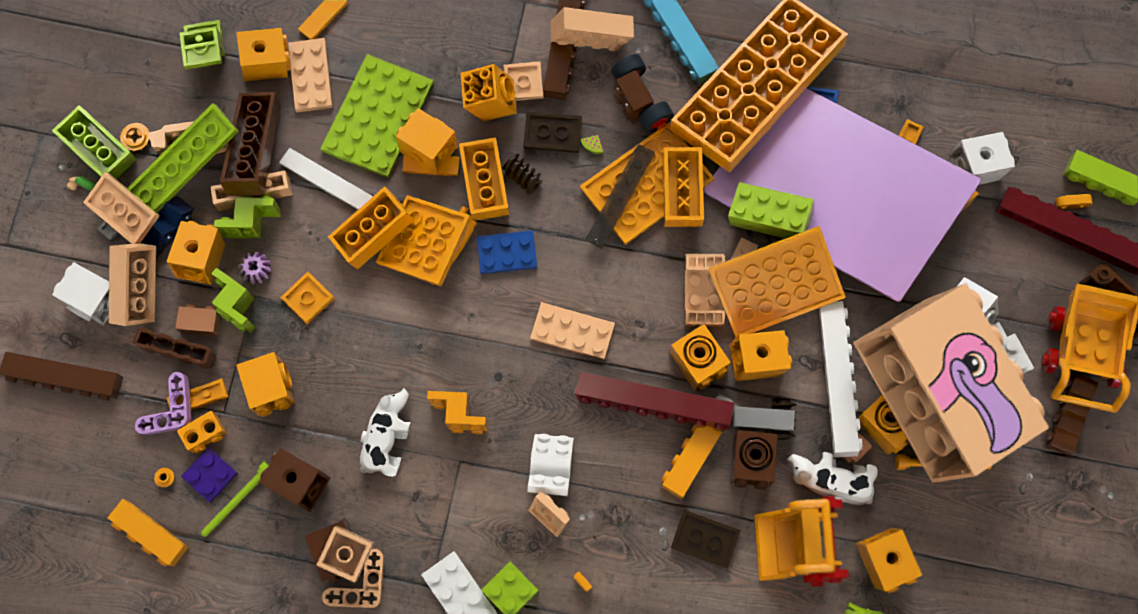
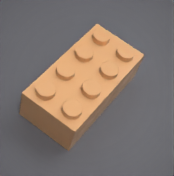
[551,7,634,51]
[109,243,156,326]

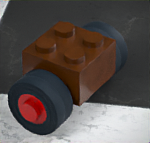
[611,54,674,133]

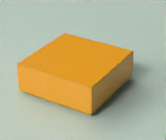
[574,572,592,592]

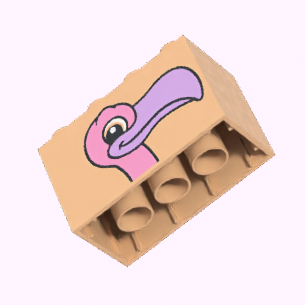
[853,283,1049,483]

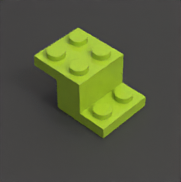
[180,20,226,69]
[214,195,281,239]
[211,268,255,333]

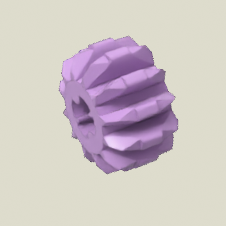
[238,252,272,285]

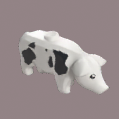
[360,388,410,477]
[786,452,878,505]

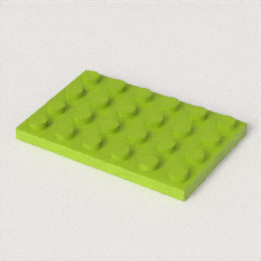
[320,54,434,179]

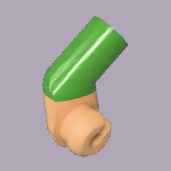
[67,176,96,191]

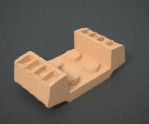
[148,121,228,156]
[685,254,725,327]

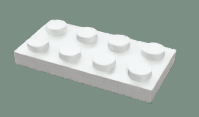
[421,551,497,614]

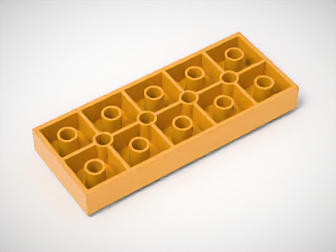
[671,0,848,173]

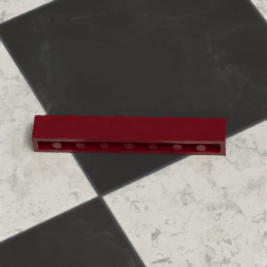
[995,187,1138,275]
[575,372,735,432]

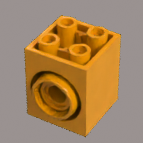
[236,28,291,82]
[460,64,517,122]
[396,108,458,175]
[167,221,226,285]
[669,324,731,391]
[729,330,792,382]
[237,352,295,417]
[857,395,908,455]
[855,528,922,593]

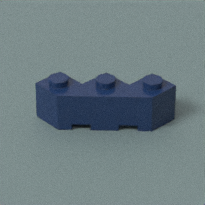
[127,196,194,258]

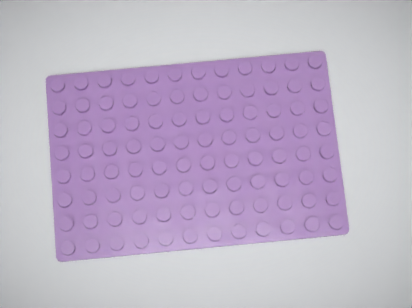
[704,88,981,302]

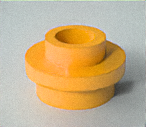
[154,468,175,488]

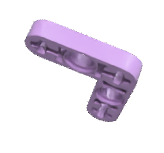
[135,372,191,435]

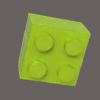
[481,562,539,614]

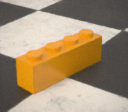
[660,426,722,500]
[108,499,189,567]

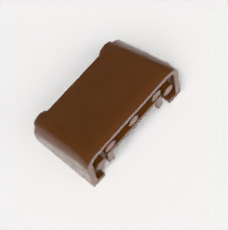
[1078,263,1138,340]

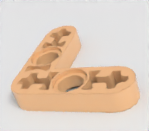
[322,549,384,608]

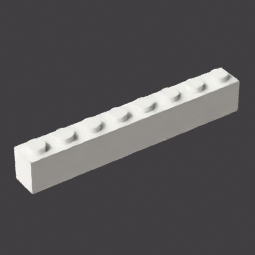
[818,301,862,458]

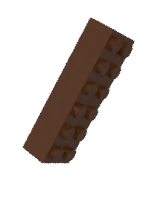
[220,92,281,196]

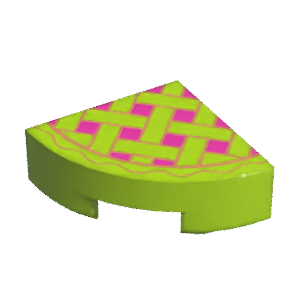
[580,135,603,154]

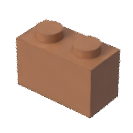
[175,304,221,336]

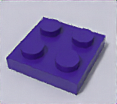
[181,447,238,503]

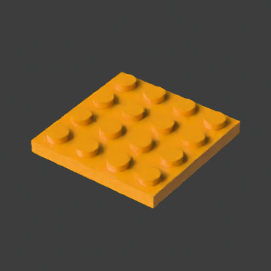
[376,195,472,287]

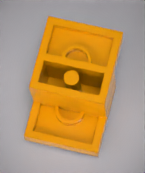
[427,391,488,434]

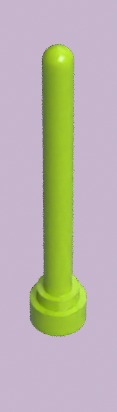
[201,461,269,537]

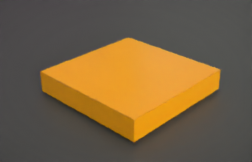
[280,272,335,325]

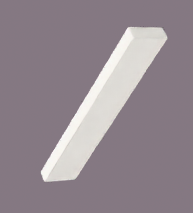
[279,148,373,210]

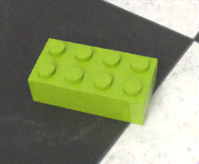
[52,105,137,179]
[728,182,814,238]

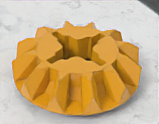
[120,123,150,152]

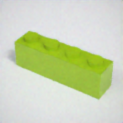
[1063,150,1138,206]

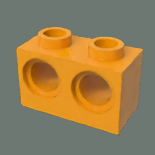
[177,410,227,453]

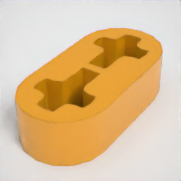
[1055,194,1093,210]

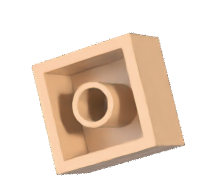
[317,526,374,582]

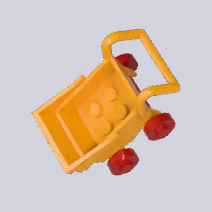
[1041,284,1138,413]
[754,496,849,587]

